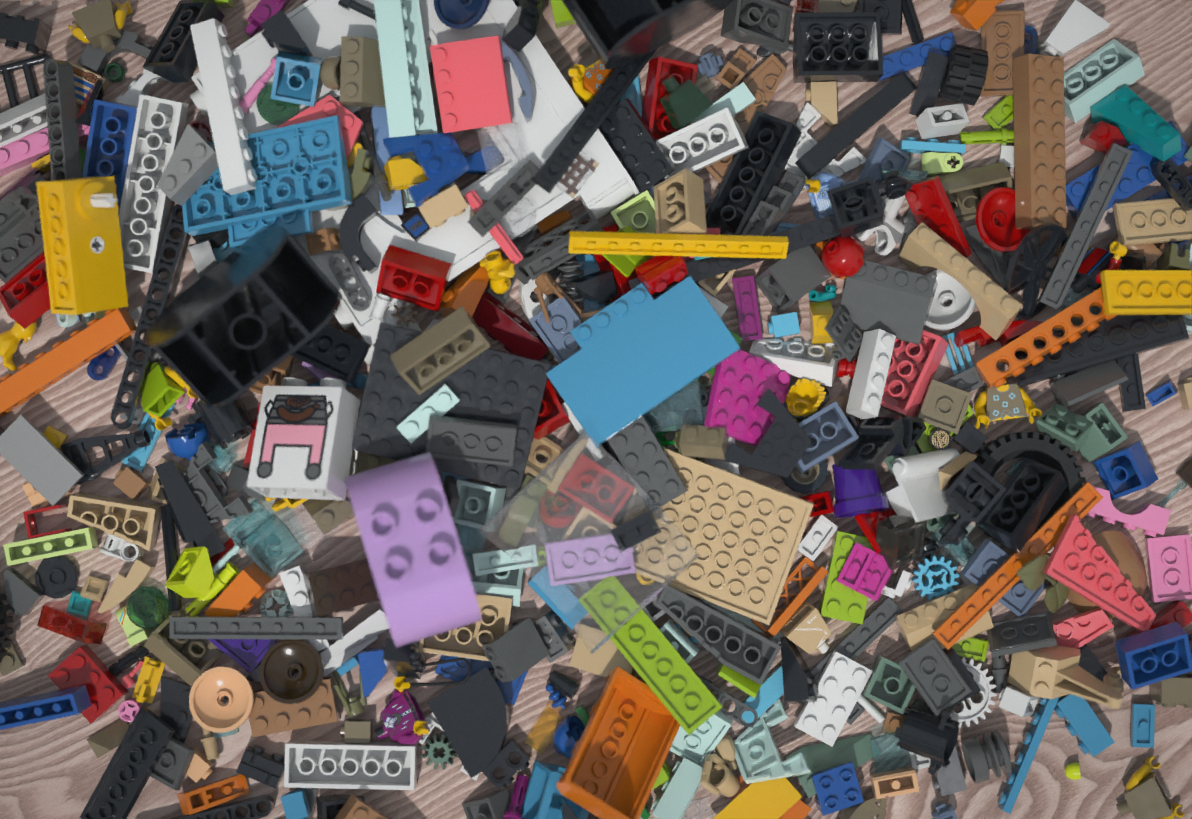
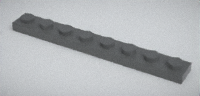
[1038,143,1133,310]
[170,616,343,640]

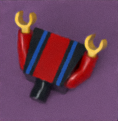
[1071,241,1127,293]

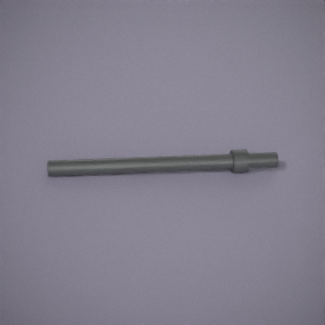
[353,110,391,201]

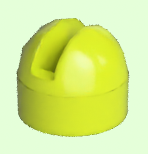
[1065,762,1081,780]

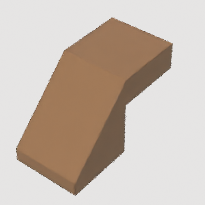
[716,48,757,90]

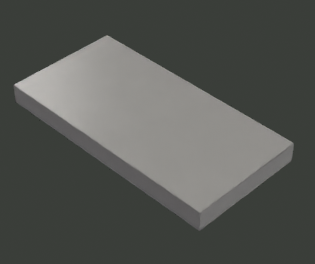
[0,414,84,506]

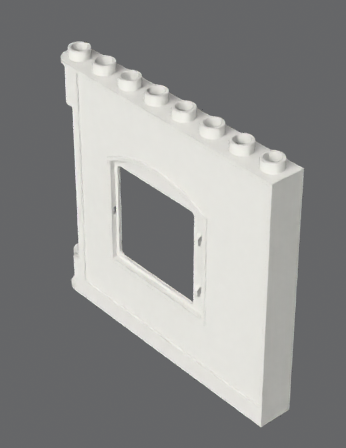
[190,0,640,365]

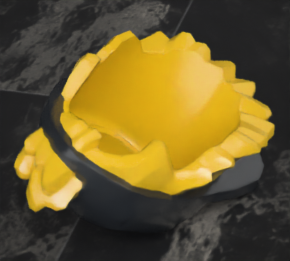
[784,378,830,422]

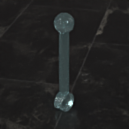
[1158,480,1187,507]

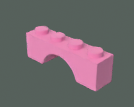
[1085,486,1171,538]

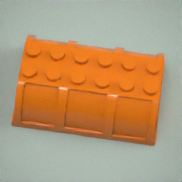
[556,667,680,819]

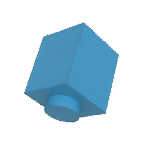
[281,788,311,819]

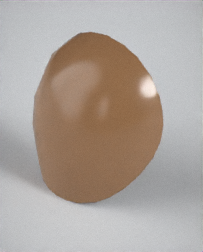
[1067,530,1147,620]

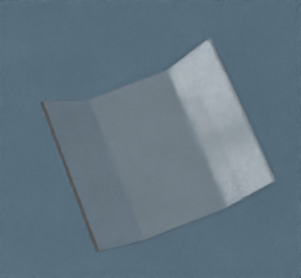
[478,432,700,653]

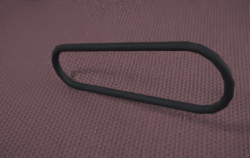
[404,657,472,686]

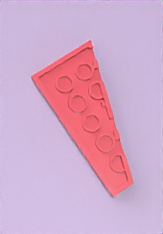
[1042,514,1156,633]

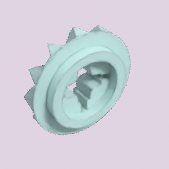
[260,590,293,617]

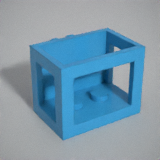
[521,760,589,819]

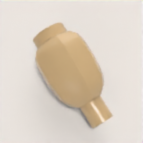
[715,734,738,771]

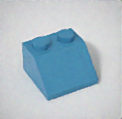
[271,50,322,107]

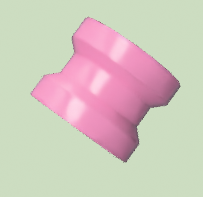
[118,698,143,722]

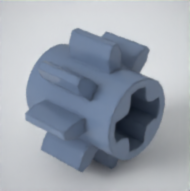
[697,52,723,79]
[931,801,957,819]

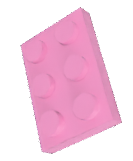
[1145,534,1192,603]

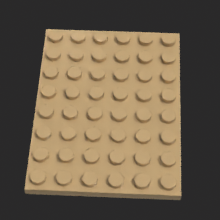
[622,446,815,625]

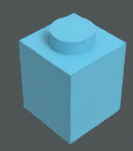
[767,312,800,339]

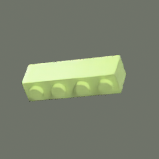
[3,527,99,566]

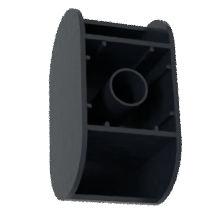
[562,0,733,69]
[146,225,342,409]

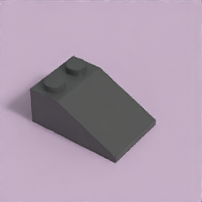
[721,0,793,49]

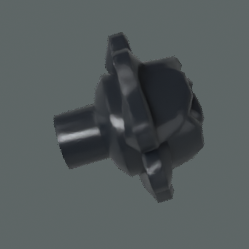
[913,537,939,559]

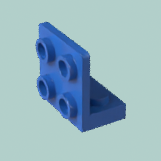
[811,762,864,816]

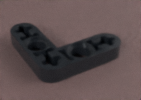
[1151,159,1192,211]

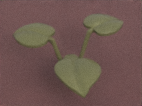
[1016,519,1091,613]

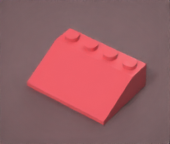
[430,36,513,133]
[880,330,949,417]

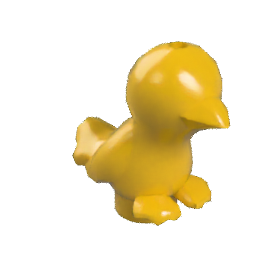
[479,251,515,294]
[0,321,37,371]

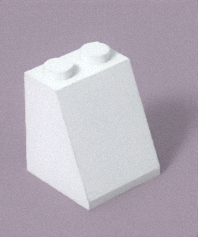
[1036,0,1110,57]

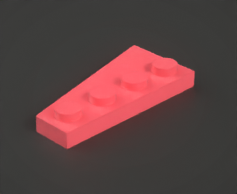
[1052,607,1114,649]

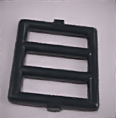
[0,54,51,108]

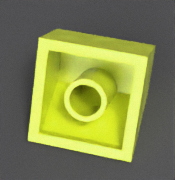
[165,546,214,598]

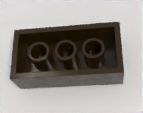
[303,558,381,617]

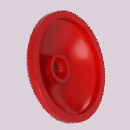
[976,187,1030,252]

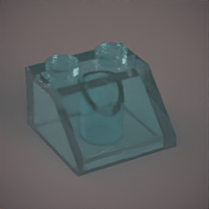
[242,513,304,579]

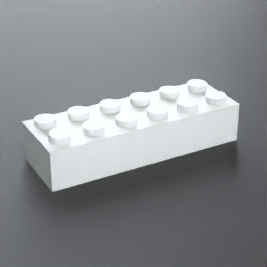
[284,740,418,790]

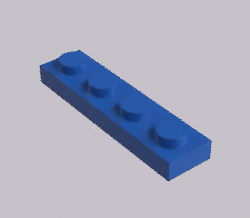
[878,32,957,82]

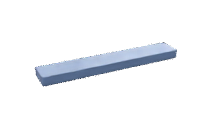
[370,107,403,215]

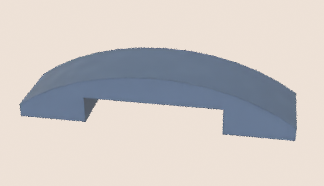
[500,40,532,123]

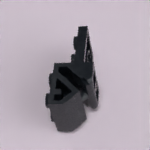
[839,416,927,470]

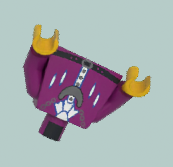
[375,676,430,745]

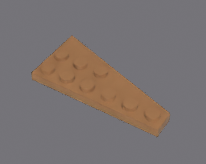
[705,54,787,185]

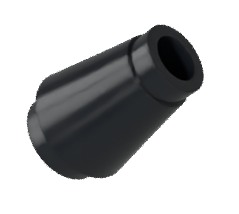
[548,670,581,699]

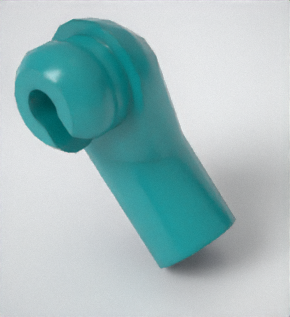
[809,285,837,302]

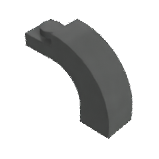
[78,30,153,75]

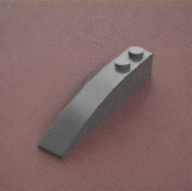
[656,584,782,685]

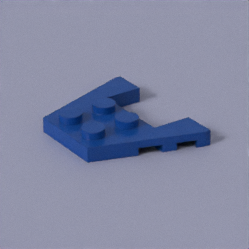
[383,132,469,207]

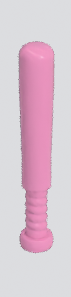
[239,57,276,116]

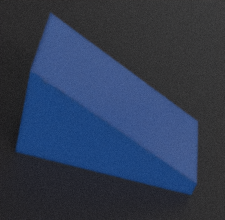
[1146,380,1178,406]

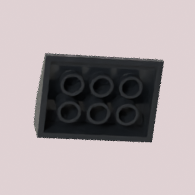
[793,12,883,83]

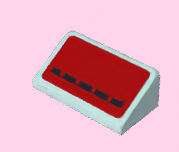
[209,536,243,575]

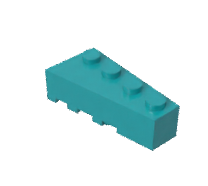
[1090,84,1181,162]

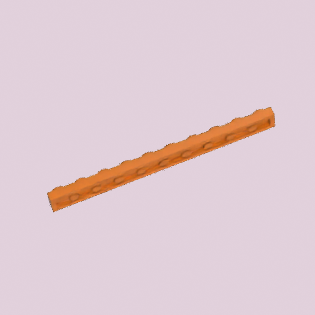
[932,482,1104,649]

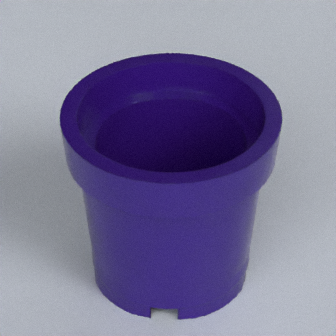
[832,464,890,518]

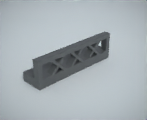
[519,209,604,281]

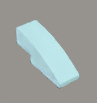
[690,82,756,125]

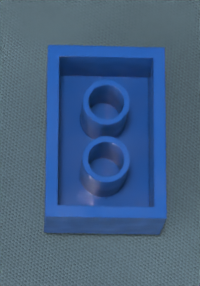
[1115,622,1192,690]

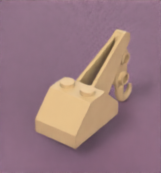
[1008,645,1124,709]

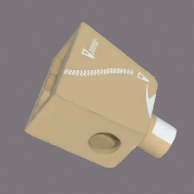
[780,601,831,654]

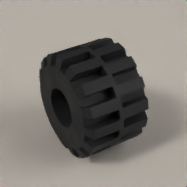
[940,44,989,106]

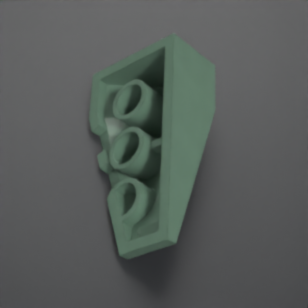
[785,733,881,798]

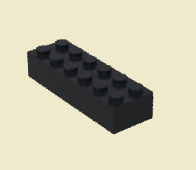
[706,111,802,235]

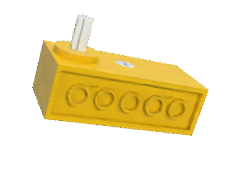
[36,176,128,315]

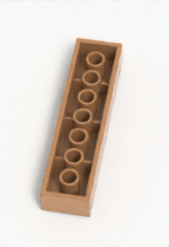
[1013,54,1067,231]

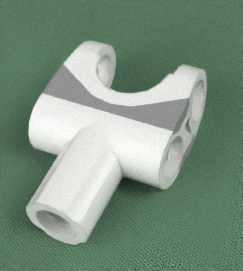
[853,195,906,257]

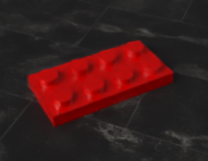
[905,176,972,258]

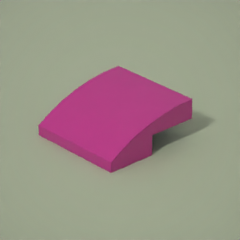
[837,543,897,602]

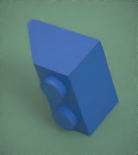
[1093,441,1158,500]
[358,647,390,697]

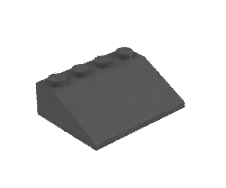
[840,260,938,345]

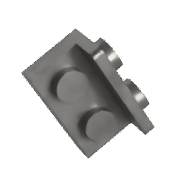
[533,610,576,663]

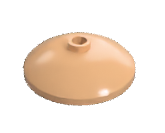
[189,667,254,733]

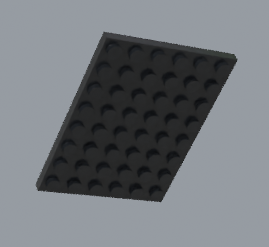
[352,322,551,490]

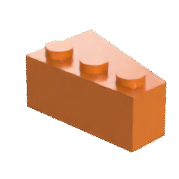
[204,558,278,616]

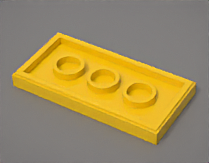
[713,777,803,819]

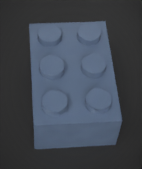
[796,401,859,474]

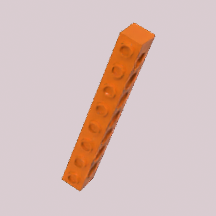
[975,287,1117,389]

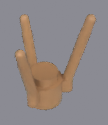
[534,272,582,323]

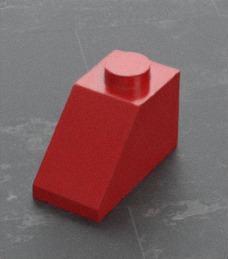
[1080,121,1126,155]

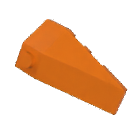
[440,248,503,319]

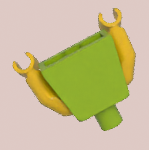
[141,362,199,430]

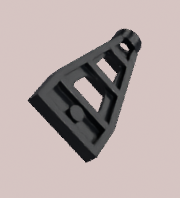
[60,429,151,486]

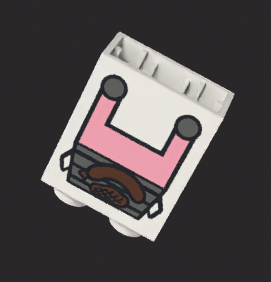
[247,377,360,500]

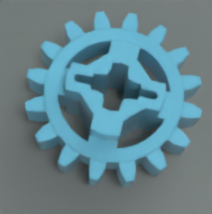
[912,553,959,600]

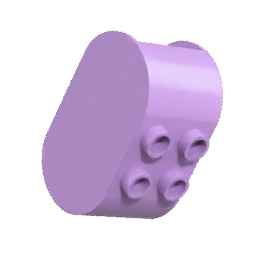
[344,452,482,647]

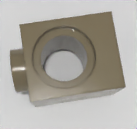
[341,719,373,743]

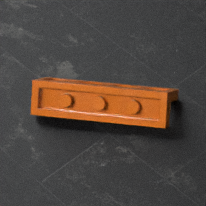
[750,556,828,638]

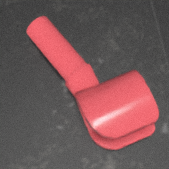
[121,660,143,689]

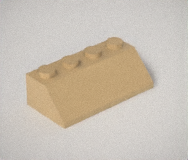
[896,583,994,653]

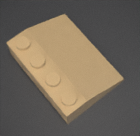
[418,593,513,661]

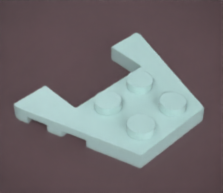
[734,699,811,784]

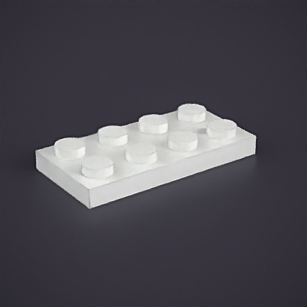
[793,650,873,747]

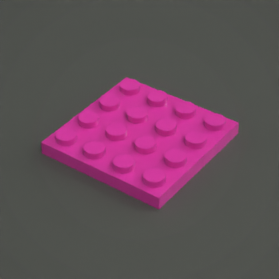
[704,350,791,447]

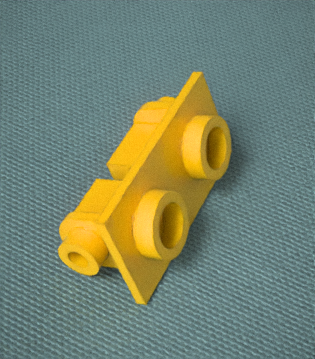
[132,656,166,704]

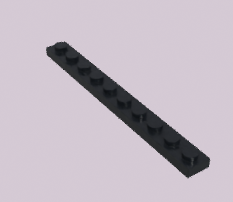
[532,48,658,194]
[628,215,841,297]

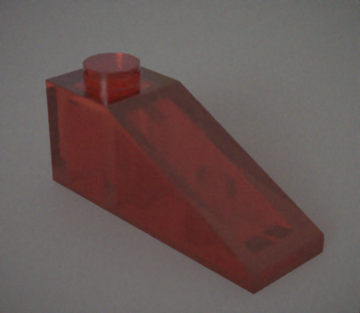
[37,605,107,644]

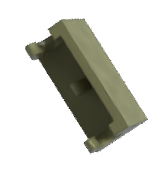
[1156,243,1191,270]

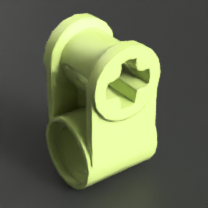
[921,152,963,176]

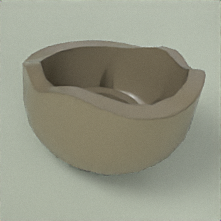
[319,56,341,90]

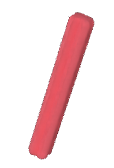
[464,190,523,265]

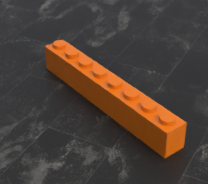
[0,308,137,418]

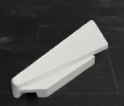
[298,608,390,676]

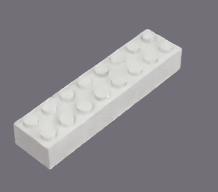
[119,94,189,273]

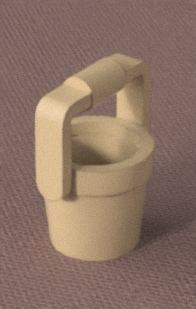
[700,754,740,797]

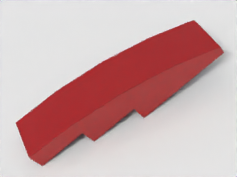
[954,320,1043,348]

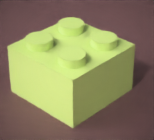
[610,190,656,233]

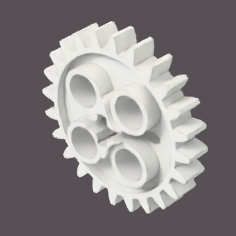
[941,657,997,727]

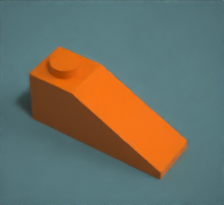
[177,774,250,815]

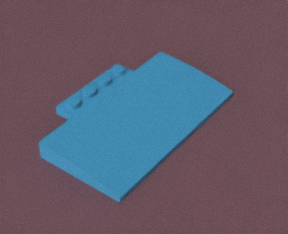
[182,115,352,249]
[546,276,740,447]

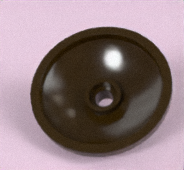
[260,639,324,704]

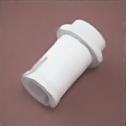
[369,293,391,322]

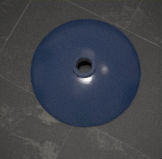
[434,0,490,30]

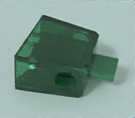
[660,75,713,130]

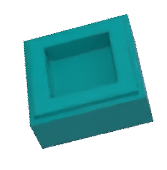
[67,590,94,617]

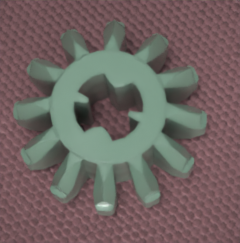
[422,733,458,770]

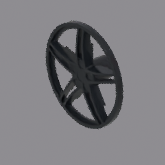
[1004,223,1067,319]

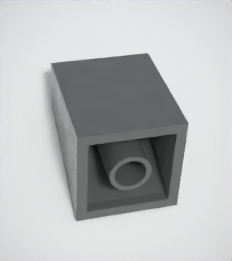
[754,246,832,314]

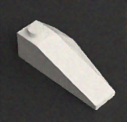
[749,338,838,387]

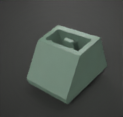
[1078,402,1128,463]
[1037,403,1093,452]

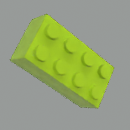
[818,531,875,625]

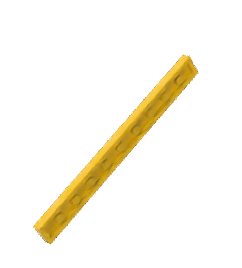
[568,231,789,259]

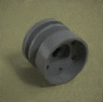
[961,730,1012,784]

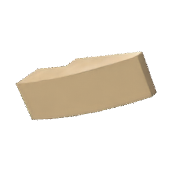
[97,558,156,614]

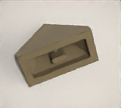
[87,719,130,758]

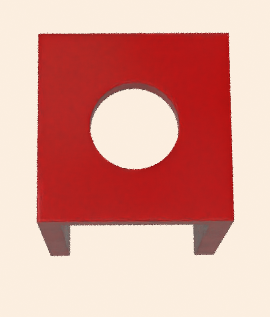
[23,504,72,539]

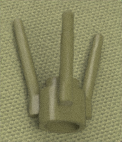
[333,668,367,716]

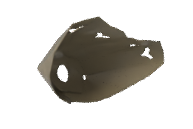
[839,797,886,819]

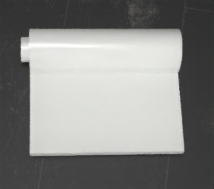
[892,448,960,522]

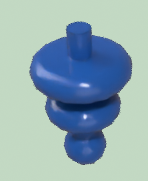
[545,684,567,709]

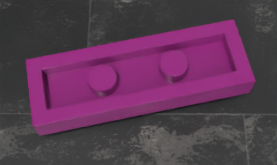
[732,275,763,342]

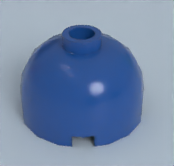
[165,422,210,460]
[553,715,586,759]

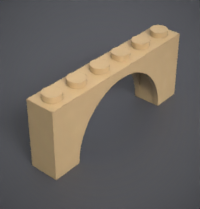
[898,222,1023,340]

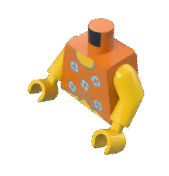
[567,60,617,106]

